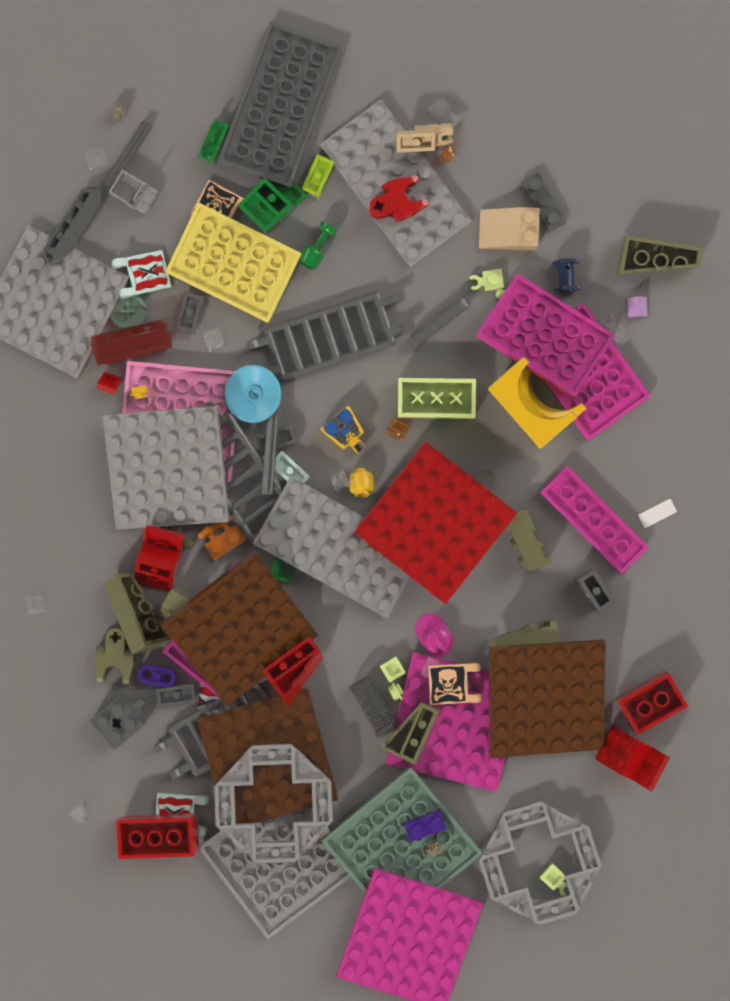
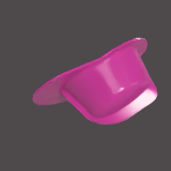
[415,614,454,657]

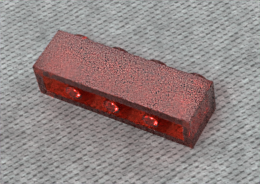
[91,318,172,365]

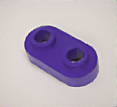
[138,664,177,687]

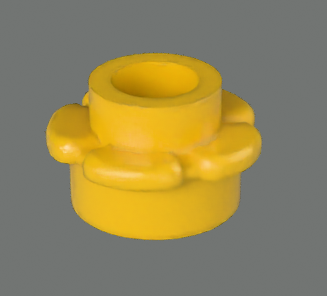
[130,385,149,399]

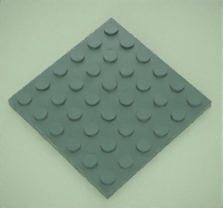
[320,766,483,893]

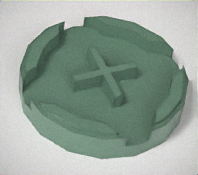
[110,295,148,331]

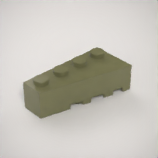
[616,235,703,275]
[103,572,172,655]

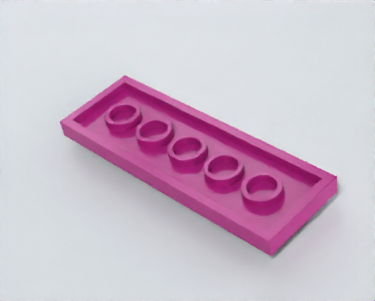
[540,466,649,574]

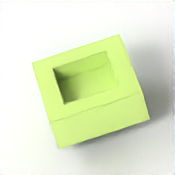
[380,656,406,683]

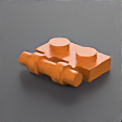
[197,513,247,560]

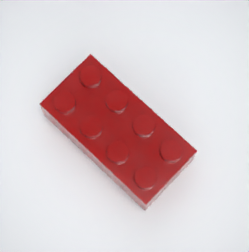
[116,813,199,859]

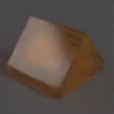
[385,418,410,442]

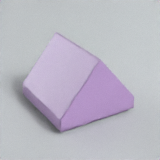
[627,296,648,318]

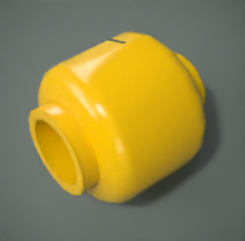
[349,468,374,497]

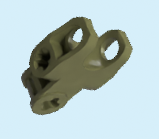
[95,626,136,685]

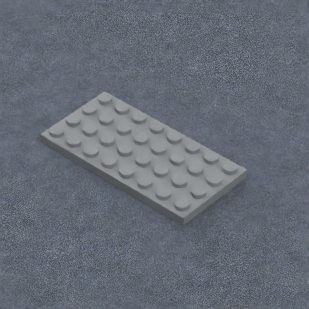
[320,99,472,268]
[253,476,410,618]

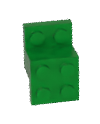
[238,178,307,233]

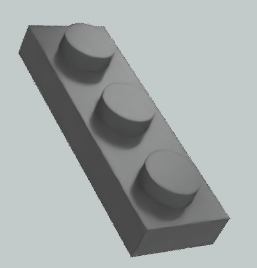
[521,172,566,233]

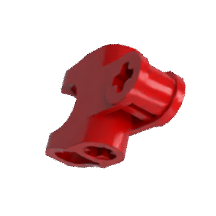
[369,175,429,223]

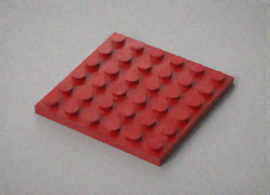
[354,441,517,605]

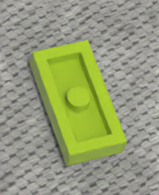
[301,154,335,198]

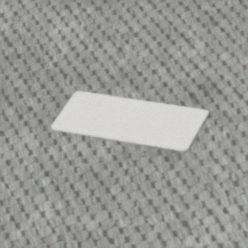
[638,499,677,528]

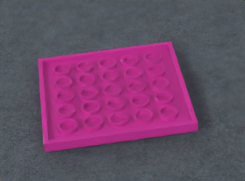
[385,652,506,792]
[336,867,483,1001]

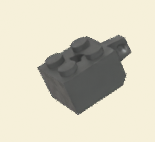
[90,694,147,750]

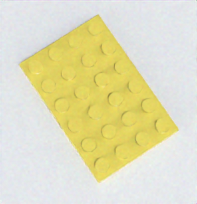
[165,202,302,323]

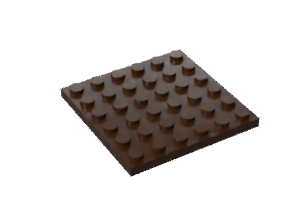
[159,551,318,706]
[489,639,606,758]
[197,688,339,823]

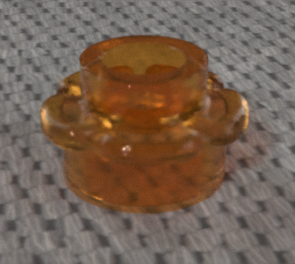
[439,145,456,162]

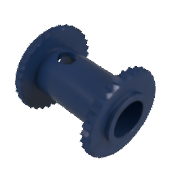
[552,258,581,293]

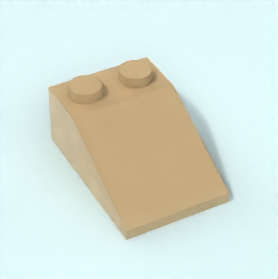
[479,207,540,250]

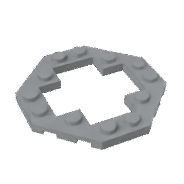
[214,743,333,863]
[479,801,602,925]

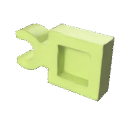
[469,269,504,291]
[539,862,568,896]

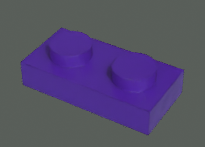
[403,809,446,842]

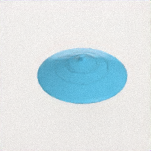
[225,365,281,423]

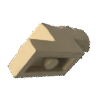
[396,123,453,153]

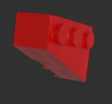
[262,637,324,707]

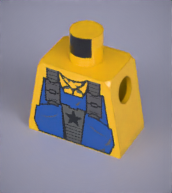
[320,406,366,453]

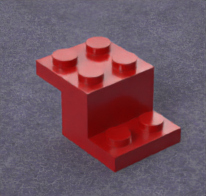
[135,525,184,592]
[595,725,670,791]

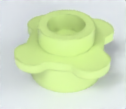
[388,682,404,701]

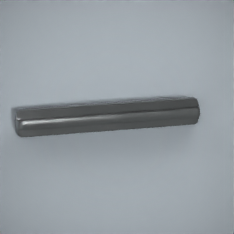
[104,120,152,188]

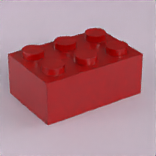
[615,670,688,735]

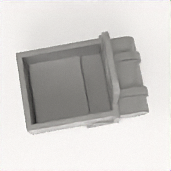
[109,169,158,215]

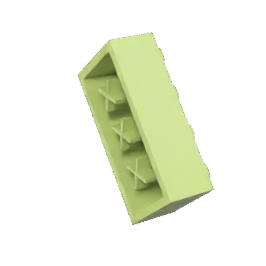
[398,378,476,419]

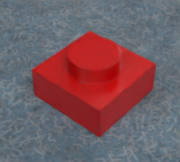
[96,372,122,395]

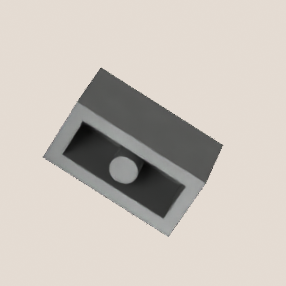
[575,569,615,612]

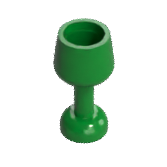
[299,221,338,271]

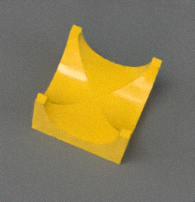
[488,356,587,449]

